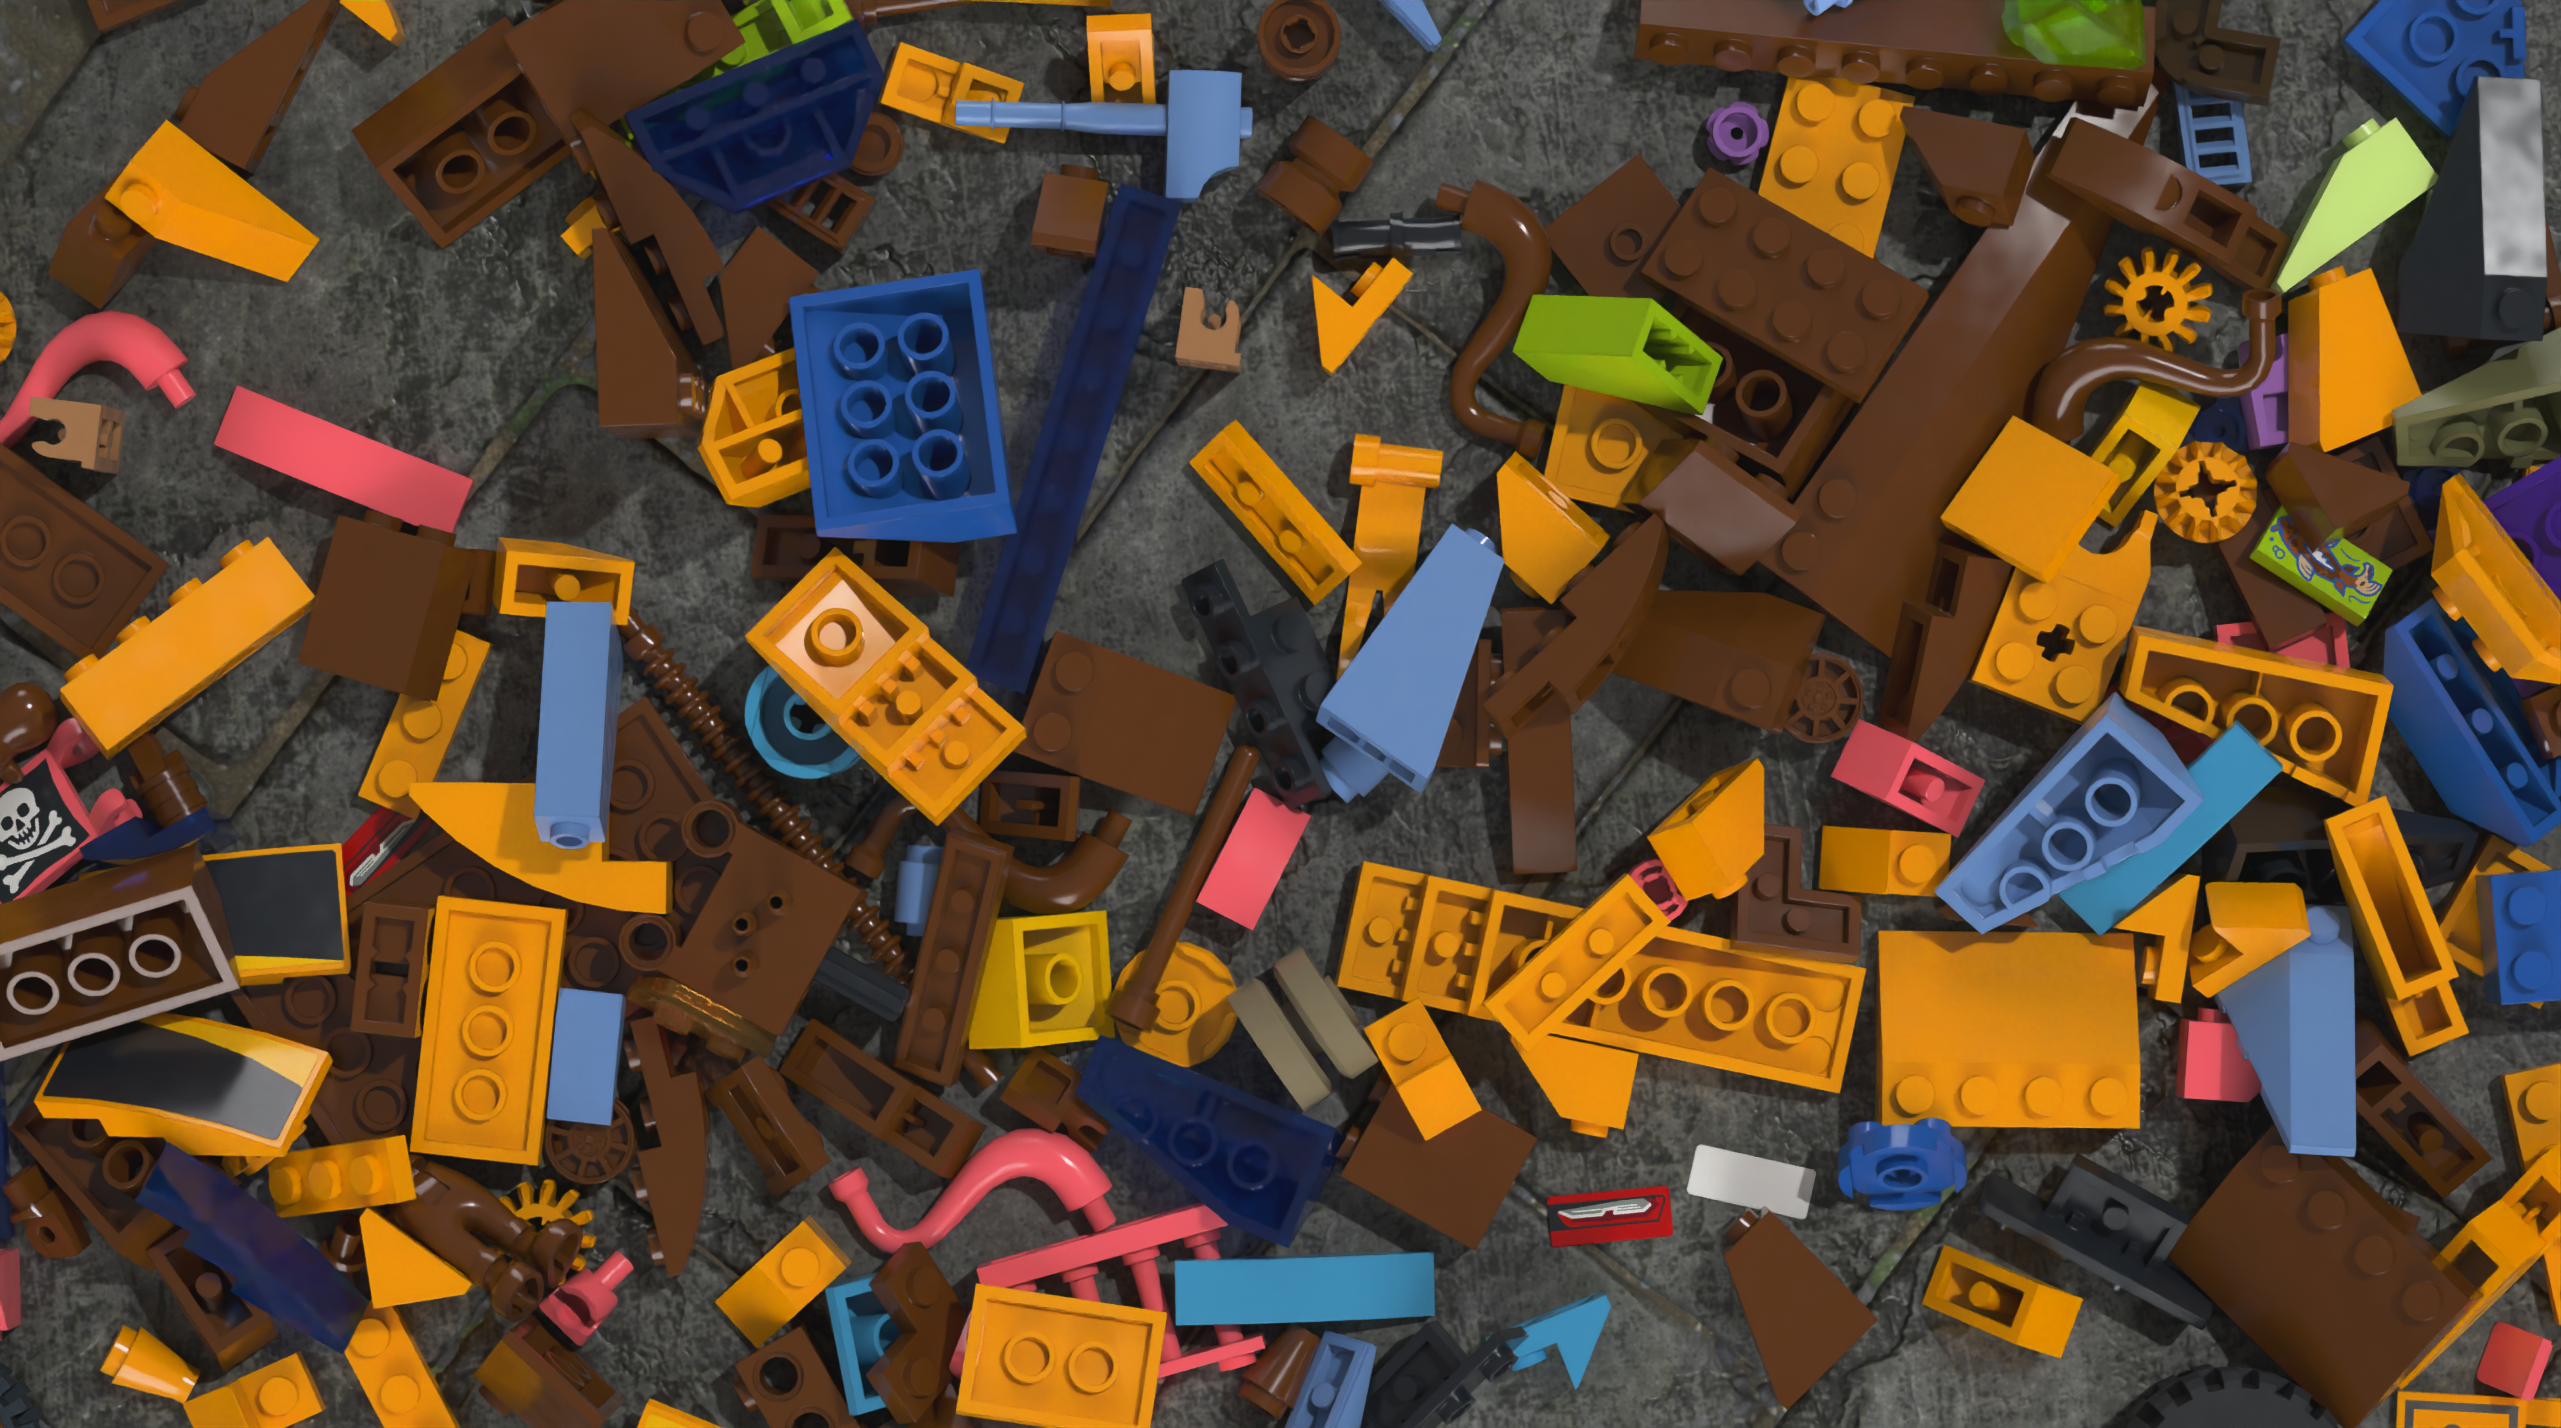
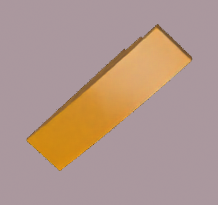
[1334,860,1866,1094]

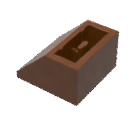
[1621,436,1803,576]

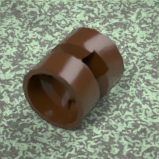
[1258,0,1341,85]
[1256,115,1374,236]

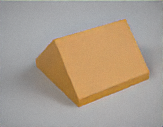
[359,1206,476,1309]

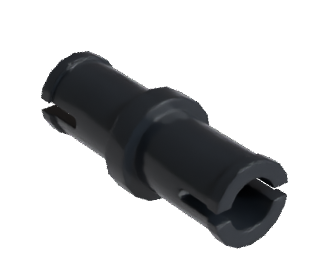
[1333,212,1462,263]

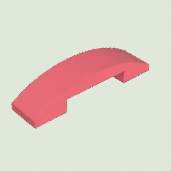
[214,385,475,533]

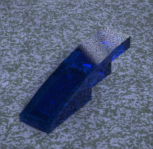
[135,1142,369,1354]

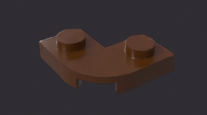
[866,1241,965,1424]

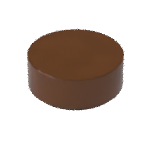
[840,112,905,178]

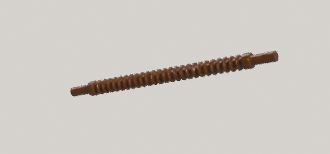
[617,605,1003,1090]

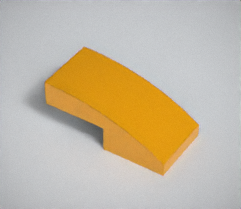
[877,42,1024,144]

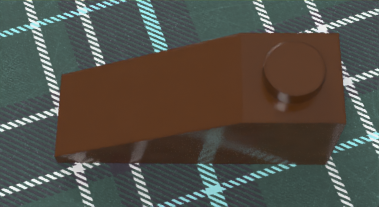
[175,0,342,174]
[750,515,960,597]
[2355,1007,2492,1199]

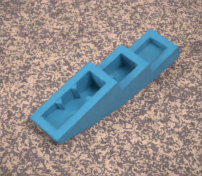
[2057,719,2283,936]
[1175,1251,1435,1325]

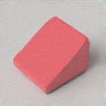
[2476,1322,2553,1402]

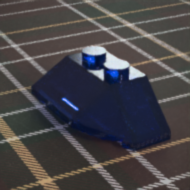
[624,19,885,215]

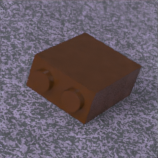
[298,509,478,701]
[1335,1067,1537,1251]

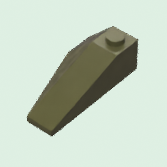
[2392,327,2561,468]

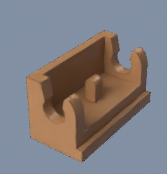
[1175,287,1243,374]
[29,396,126,474]

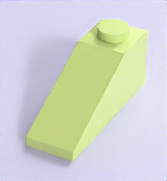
[2270,118,2438,294]

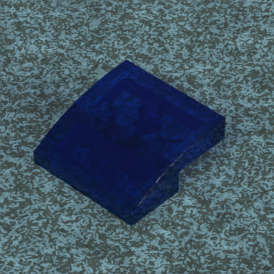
[79,806,240,869]

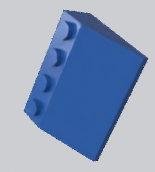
[789,269,1018,543]

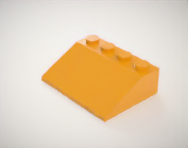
[1875,930,2140,1129]

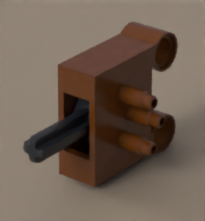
[619,799,911,1037]

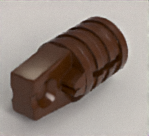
[126,730,218,847]

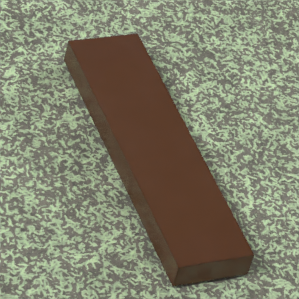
[891,827,1014,1088]

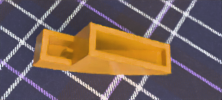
[409,782,673,914]
[2324,796,2469,1057]
[2398,1143,2561,1390]

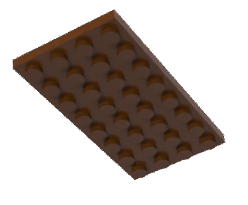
[229,696,733,1156]

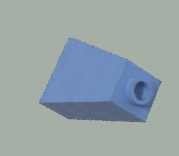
[1316,524,1505,794]
[534,602,624,849]

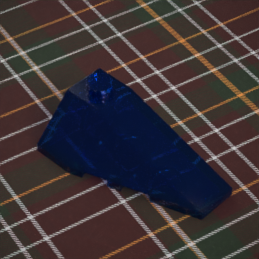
[1075,1035,1344,1249]

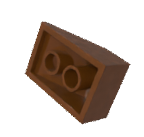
[500,0,746,147]
[1631,300,1858,503]
[1013,630,1237,816]
[8,1102,242,1273]
[474,1313,627,1428]

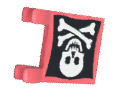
[0,718,143,904]

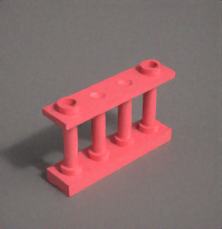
[976,1195,1266,1378]

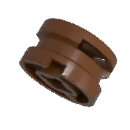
[1784,653,1864,743]
[545,1097,640,1184]

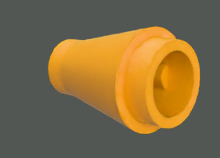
[100,1325,201,1404]

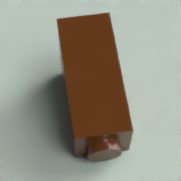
[1720,1206,1878,1410]

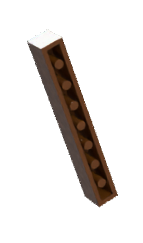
[1634,0,2156,108]

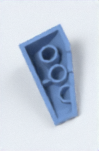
[1934,692,2205,934]
[2213,904,2356,1157]

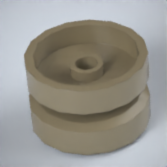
[1226,945,1379,1112]

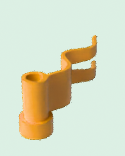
[1336,433,1443,681]

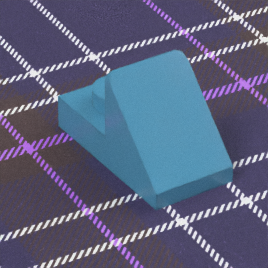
[1485,1290,1611,1390]

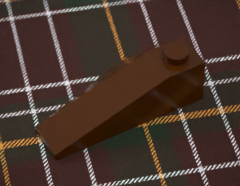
[1558,590,1826,736]

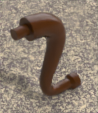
[1435,179,1552,460]
[2031,288,2282,446]
[844,792,1133,915]

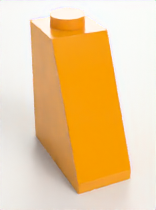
[2288,265,2422,453]

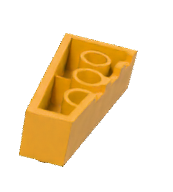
[2117,625,2394,807]

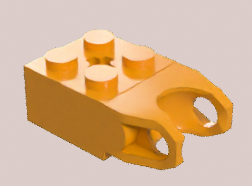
[1965,510,2158,726]

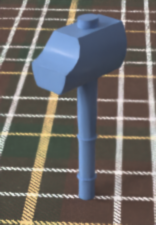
[955,70,1253,204]

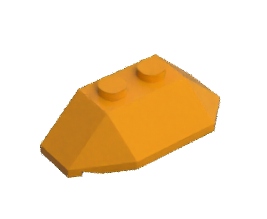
[697,347,811,508]
[2431,473,2561,684]

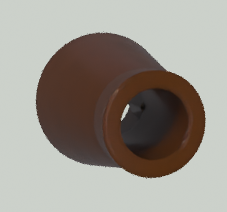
[1237,1323,1322,1421]

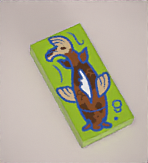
[2249,504,2393,627]

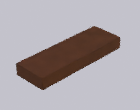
[2187,453,2328,652]

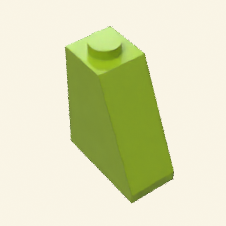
[1512,294,1723,415]

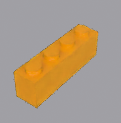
[60,537,315,760]

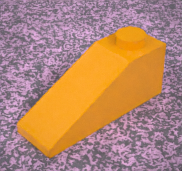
[104,119,320,282]

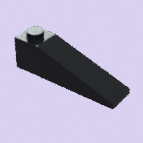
[2394,76,2547,341]
[2201,786,2479,926]

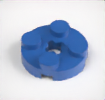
[1837,1118,1967,1210]

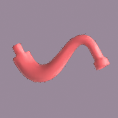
[0,310,196,448]
[827,1128,1117,1255]

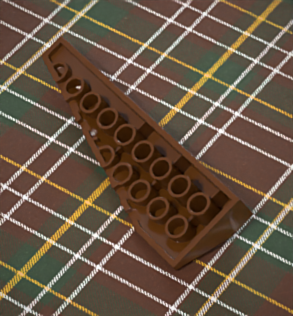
[1754,65,2169,660]

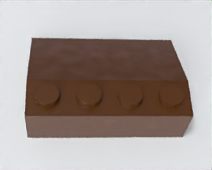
[592,228,712,439]
[2168,1124,2484,1428]

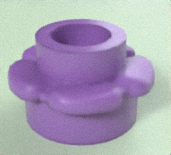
[1706,102,1769,165]

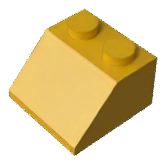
[969,910,1115,1049]

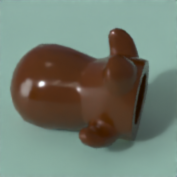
[0,682,59,784]

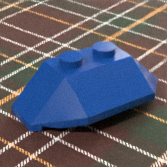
[2383,598,2561,848]

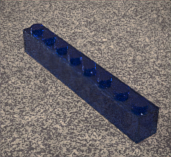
[965,183,1184,694]

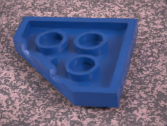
[2341,0,2527,142]

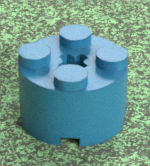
[745,665,862,779]

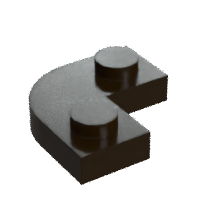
[2155,0,2281,107]

